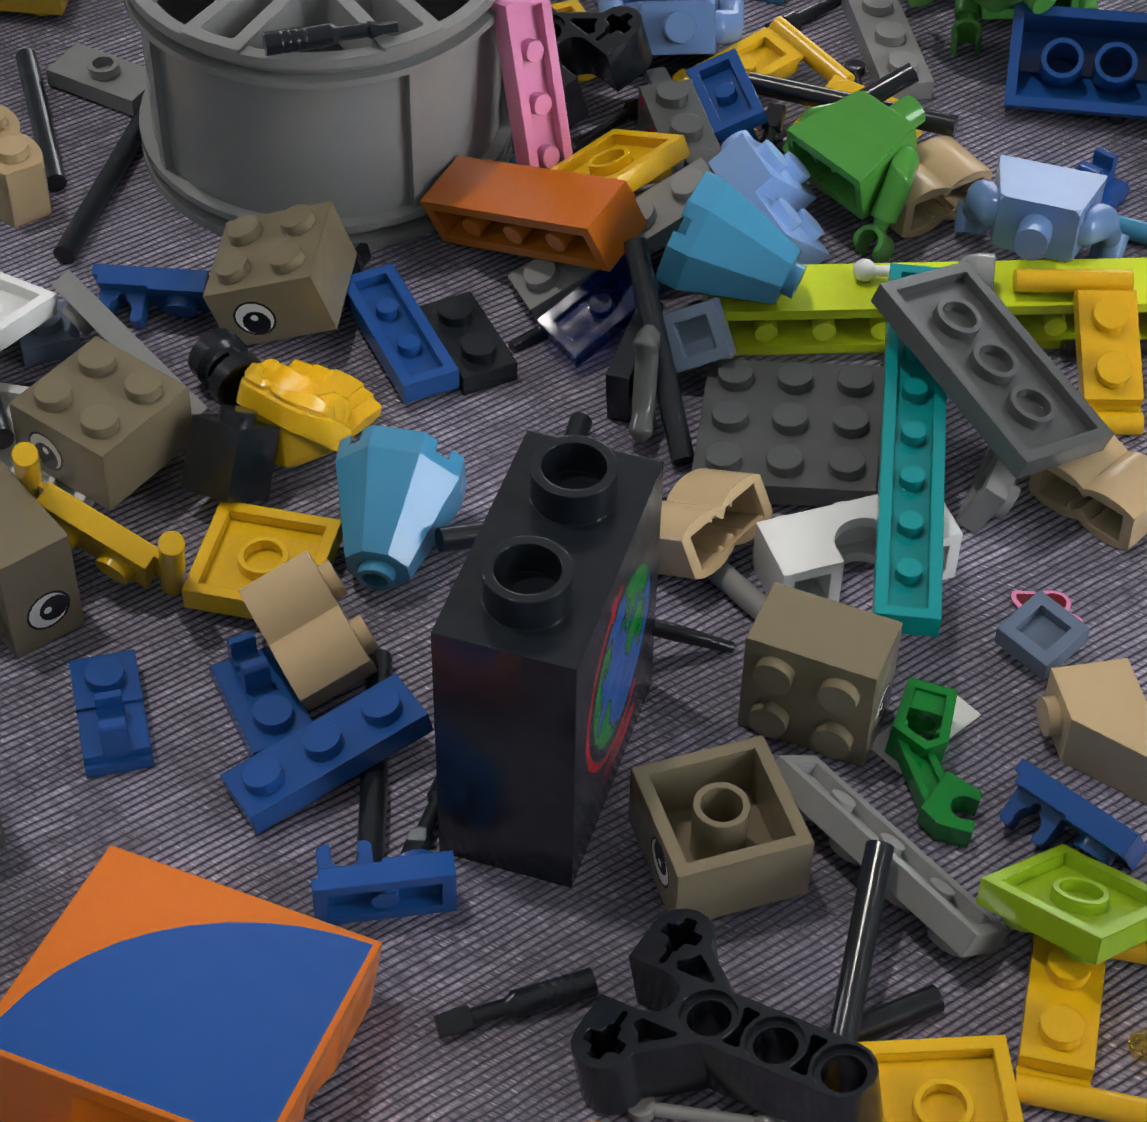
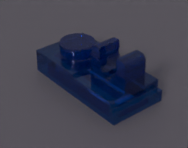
[537,253,664,368]

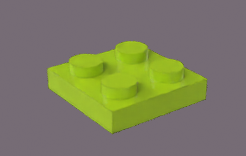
[976,844,1147,965]

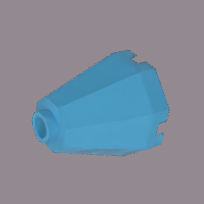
[655,171,807,305]
[335,425,467,590]

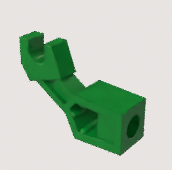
[885,677,982,848]

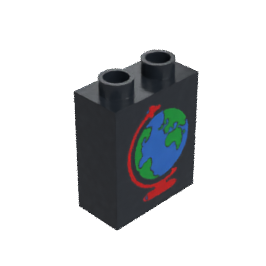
[431,430,664,888]

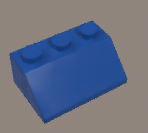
[1003,3,1147,119]

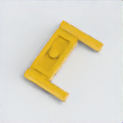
[672,16,855,137]
[1013,269,1144,435]
[11,442,186,595]
[1015,933,1147,1122]

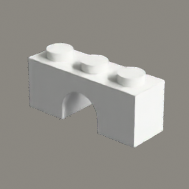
[752,494,963,602]

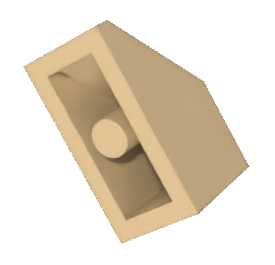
[1036,658,1147,805]

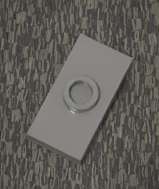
[46,43,147,116]

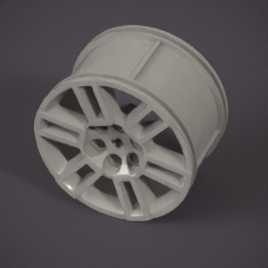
[123,0,514,250]

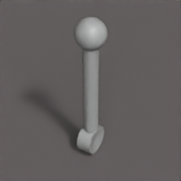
[627,1097,783,1122]

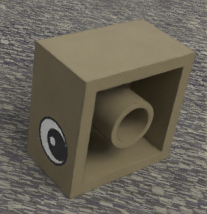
[203,201,357,346]
[9,336,192,511]
[0,460,85,659]
[737,582,903,767]
[628,735,814,919]

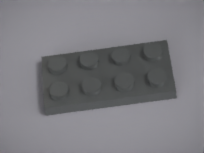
[871,261,1114,479]

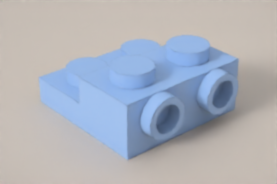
[708,130,830,264]

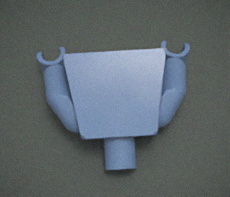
[592,0,744,55]
[954,155,1130,262]

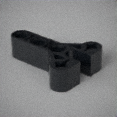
[551,6,653,129]
[571,908,883,1122]

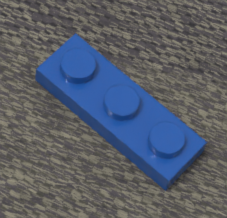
[344,263,460,404]
[220,673,434,835]

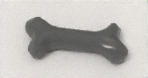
[629,324,661,443]

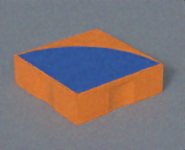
[0,845,383,1122]

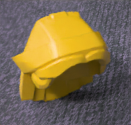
[236,358,382,468]

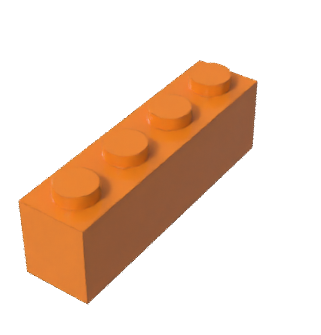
[420,155,648,272]

